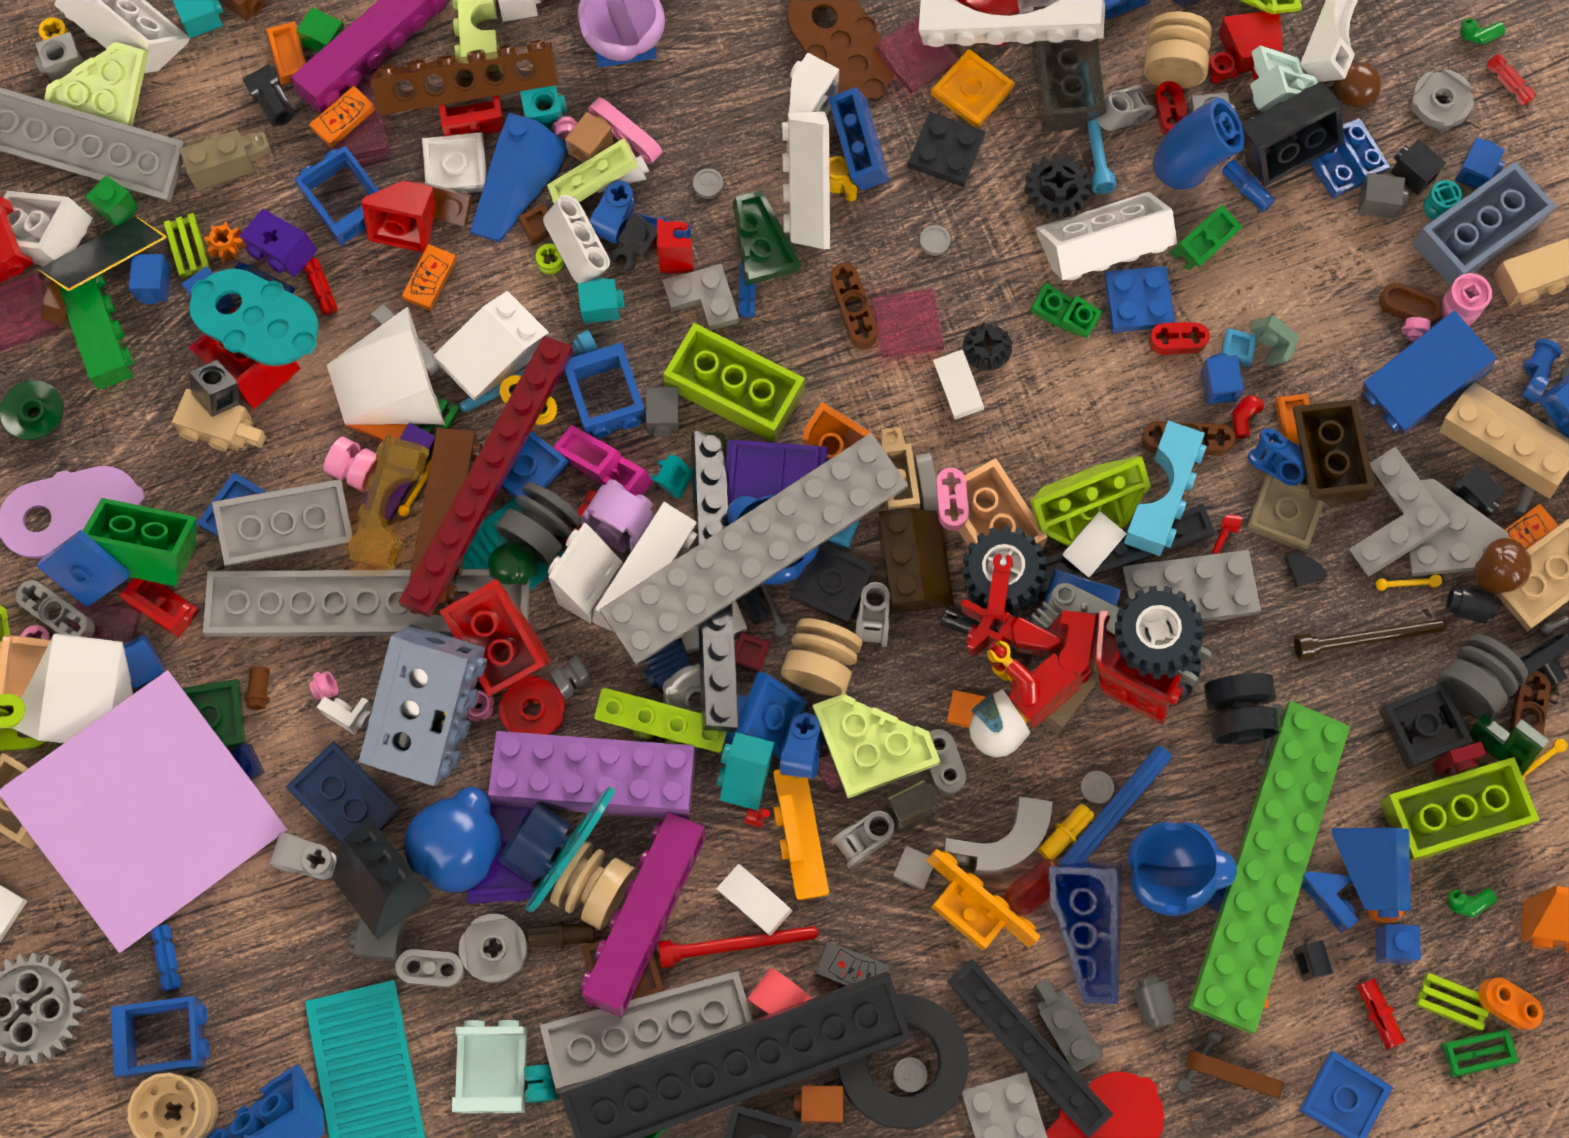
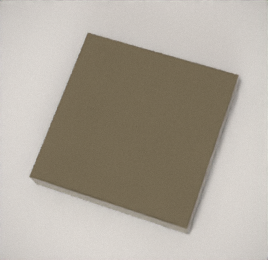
[1246,473,1325,552]

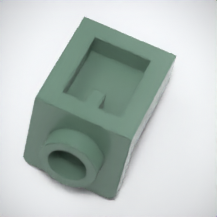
[1250,315,1300,365]

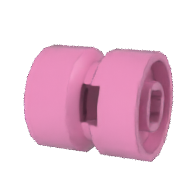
[1440,273,1492,326]
[323,437,384,493]

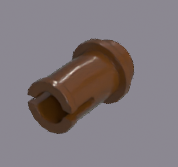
[243,666,270,710]

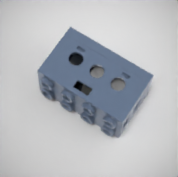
[359,624,487,786]

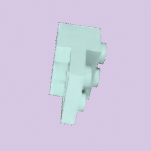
[1250,45,1318,112]

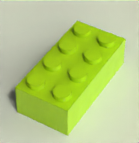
[663,323,805,443]
[1379,757,1539,863]

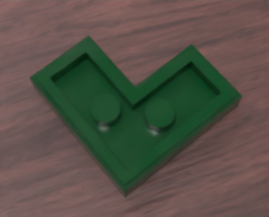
[1469,714,1550,776]

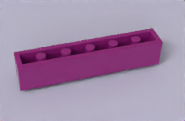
[291,0,450,114]
[580,812,706,1018]

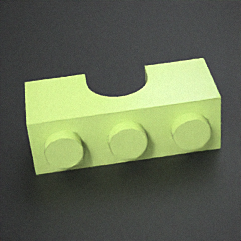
[452,0,500,74]

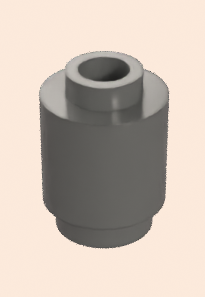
[1133,976,1176,1029]

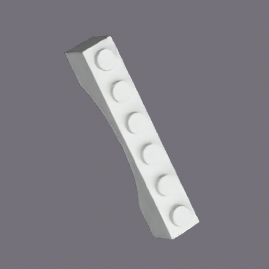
[919,0,1105,47]
[1300,0,1358,82]

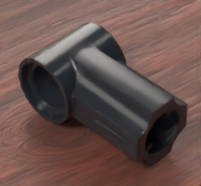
[242,64,295,126]

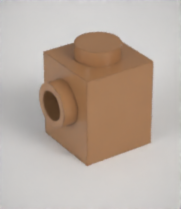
[565,112,613,163]

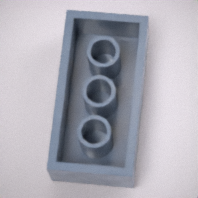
[1413,162,1557,286]

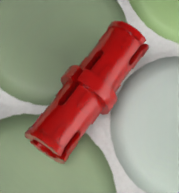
[1355,978,1406,1050]

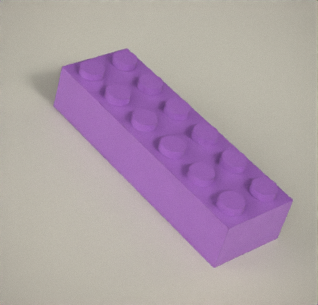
[488,731,695,820]

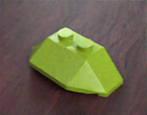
[1030,456,1151,547]

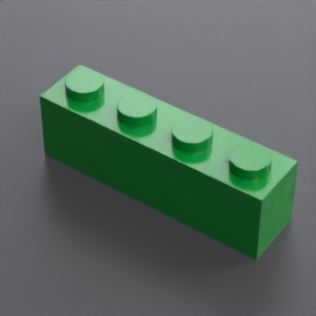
[58,273,135,390]

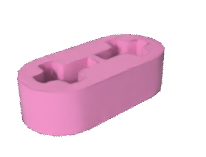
[936,468,969,531]

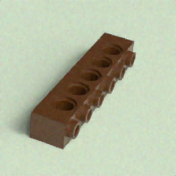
[371,39,559,115]

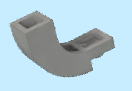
[943,797,1053,876]

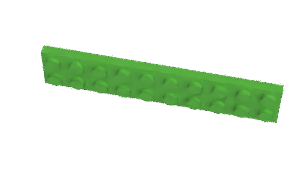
[1188,701,1350,1034]

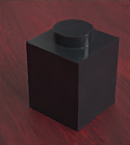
[1391,139,1446,195]

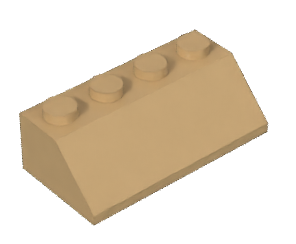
[1439,382,1569,499]

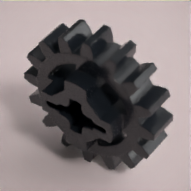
[1024,154,1091,220]

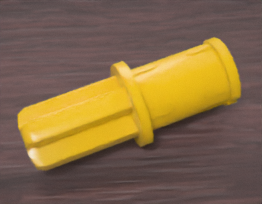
[1037,804,1095,863]

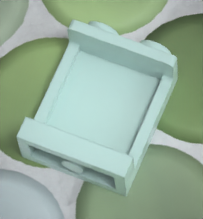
[452,1020,527,1113]

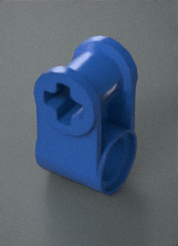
[589,181,634,244]
[1247,429,1306,486]
[780,713,823,779]

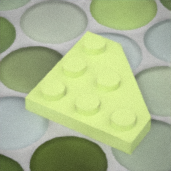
[44,42,149,126]
[813,694,941,799]

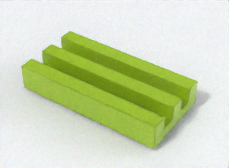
[164,213,211,279]
[1415,973,1489,1031]

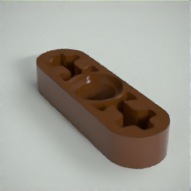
[830,263,878,349]
[1141,421,1235,456]
[1509,671,1551,758]
[1185,1050,1284,1099]

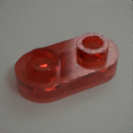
[1005,859,1067,915]

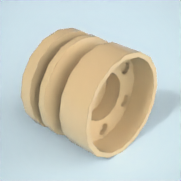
[1143,11,1212,89]
[781,618,862,697]
[550,841,635,931]
[128,1073,218,1138]

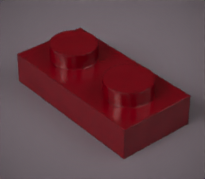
[1431,742,1486,777]

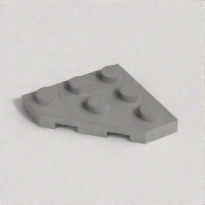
[1409,479,1509,576]

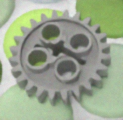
[0,953,87,1066]

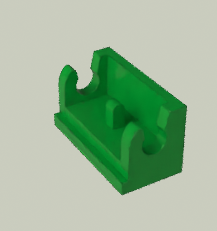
[1169,204,1242,270]

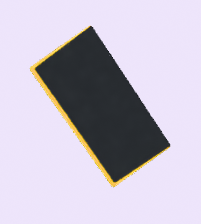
[38,217,167,291]

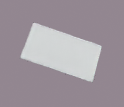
[1062,511,1126,578]

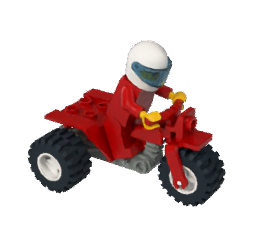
[960,526,1212,758]

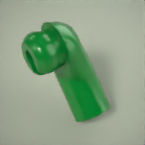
[1460,18,1506,45]
[1446,888,1498,918]

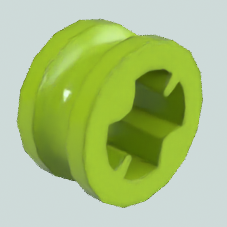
[536,243,564,275]

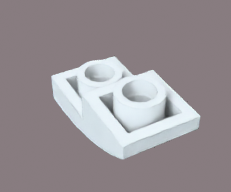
[933,350,984,420]
[716,864,792,936]

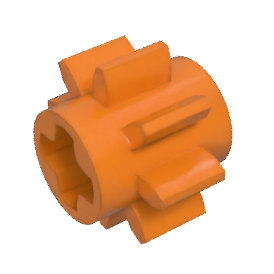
[204,222,245,263]

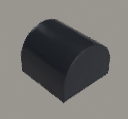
[1293,940,1334,982]

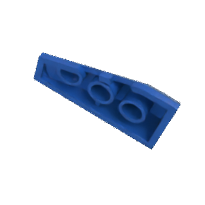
[470,113,568,243]
[207,1064,325,1138]

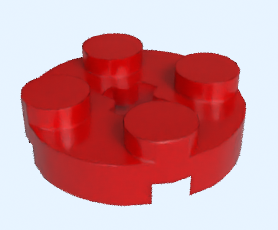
[499,676,566,735]

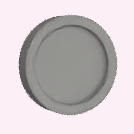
[693,169,723,199]
[920,225,950,256]
[1080,771,1114,804]
[893,1057,928,1093]

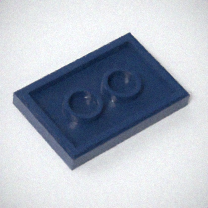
[286,741,403,844]

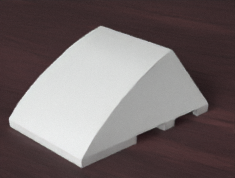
[327,307,445,425]
[11,634,133,743]

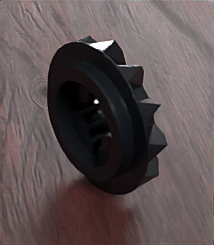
[963,322,1013,370]

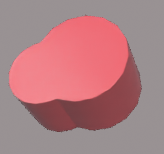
[747,968,812,1016]

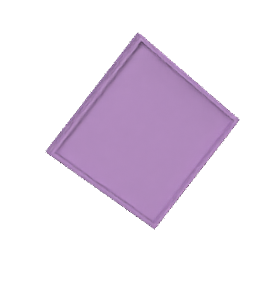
[0,670,288,953]

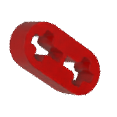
[1154,81,1188,136]
[1149,322,1210,355]

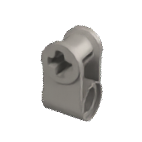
[1095,84,1156,131]
[855,582,890,647]
[830,811,894,869]
[269,833,337,880]

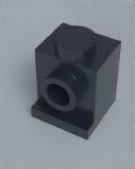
[1450,464,1505,517]

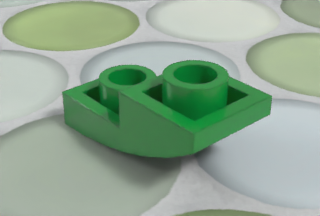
[1028,283,1102,338]

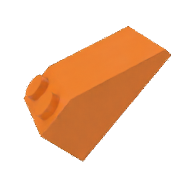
[1521,886,1569,953]

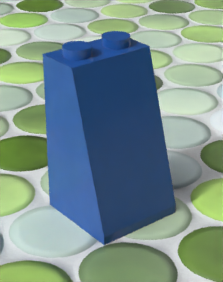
[1362,310,1496,435]

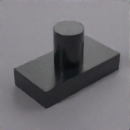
[1520,632,1569,686]

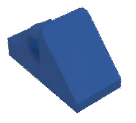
[1301,871,1359,933]

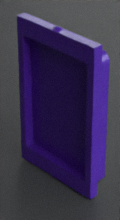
[726,440,828,504]
[466,798,534,904]

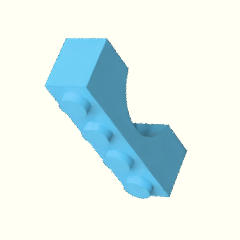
[1124,420,1207,556]

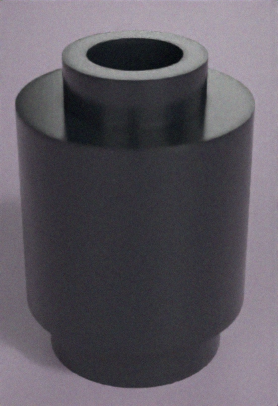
[1446,586,1498,624]

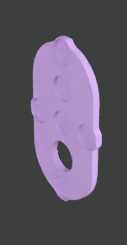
[0,466,145,559]

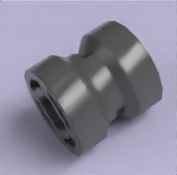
[548,656,593,700]

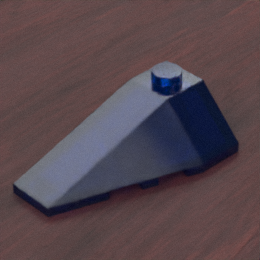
[1049,862,1122,1004]

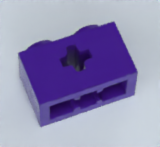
[239,209,318,278]

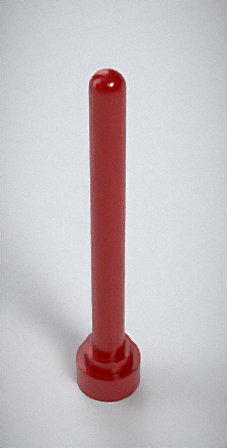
[658,926,819,969]

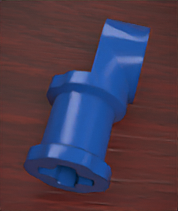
[1521,338,1563,404]

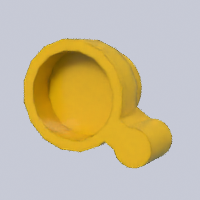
[829,156,857,202]

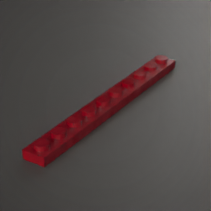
[399,336,573,618]

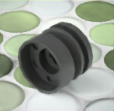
[495,482,582,566]
[1436,634,1528,720]

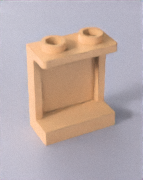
[0,635,51,698]

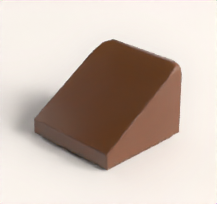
[41,280,67,326]

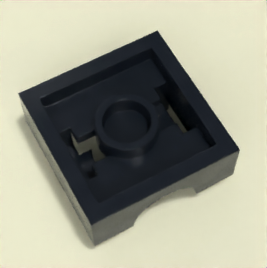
[1379,682,1473,770]

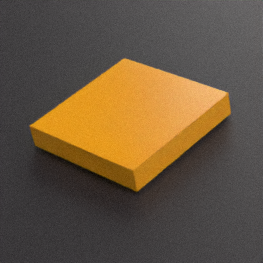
[931,49,1015,128]

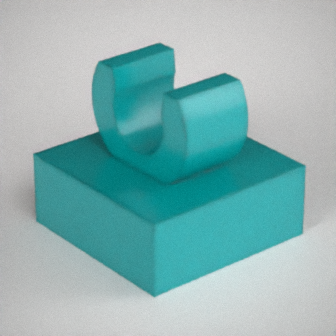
[650,454,692,499]

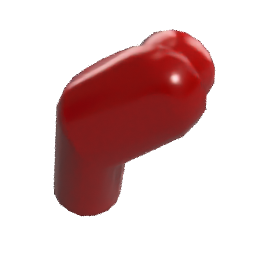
[1232,395,1264,440]

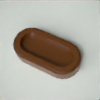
[1379,283,1442,325]

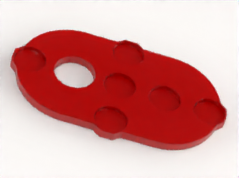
[1045,1072,1164,1138]

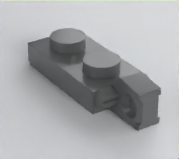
[1033,978,1104,1072]

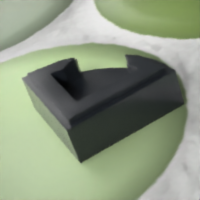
[1284,554,1328,588]

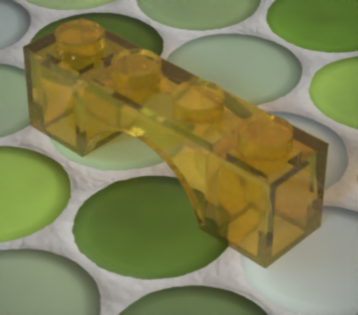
[348,436,430,570]

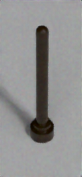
[1293,619,1447,661]

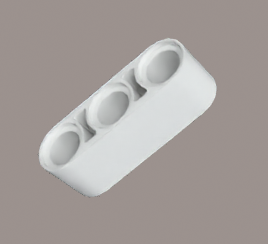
[543,195,610,283]

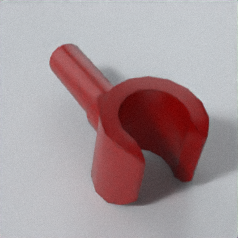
[1211,514,1242,554]
[744,807,770,829]

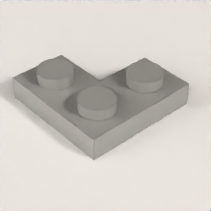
[663,264,739,331]

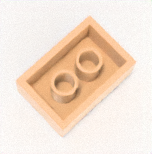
[947,458,1047,549]

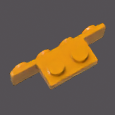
[773,769,829,901]
[926,849,1041,951]

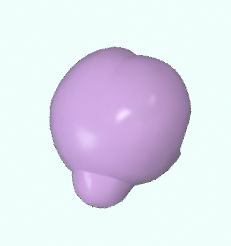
[578,0,665,61]

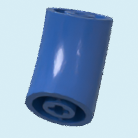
[1153,97,1244,190]

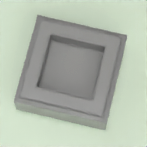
[893,846,933,891]

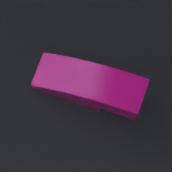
[553,425,653,496]

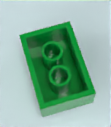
[82,498,197,586]

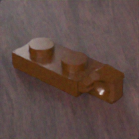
[386,180,473,227]

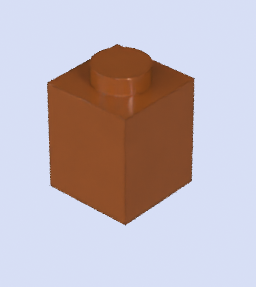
[794,1086,843,1123]

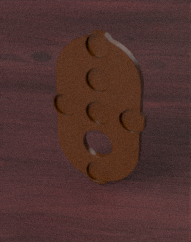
[787,0,894,101]

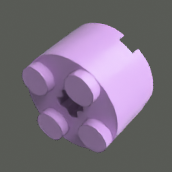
[581,480,654,554]

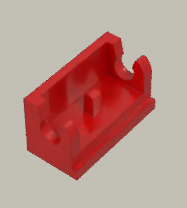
[439,95,504,136]
[657,219,694,274]
[119,578,200,639]

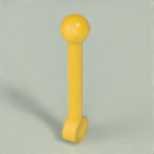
[398,460,431,517]
[1375,574,1442,591]
[1522,739,1568,781]

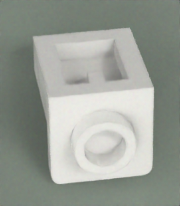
[317,696,373,735]

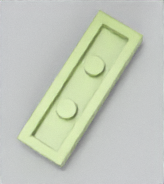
[547,138,638,203]

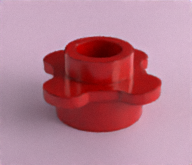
[1208,52,1239,84]

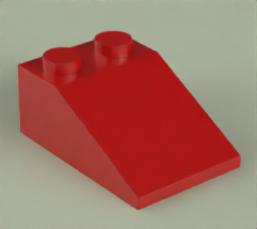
[188,308,301,409]
[439,579,551,697]

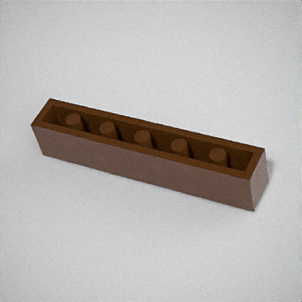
[409,428,483,616]

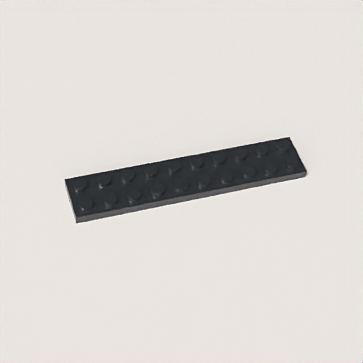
[560,971,911,1138]

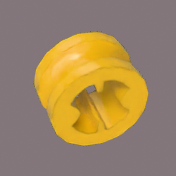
[38,17,69,41]

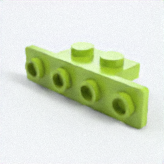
[594,688,727,753]

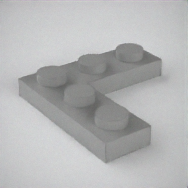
[1349,447,1451,577]

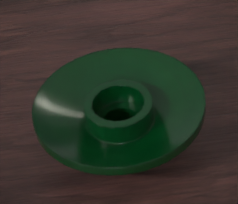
[0,380,64,440]

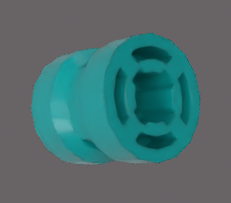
[1423,180,1462,220]
[523,1064,559,1103]

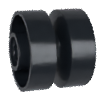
[1204,673,1282,745]

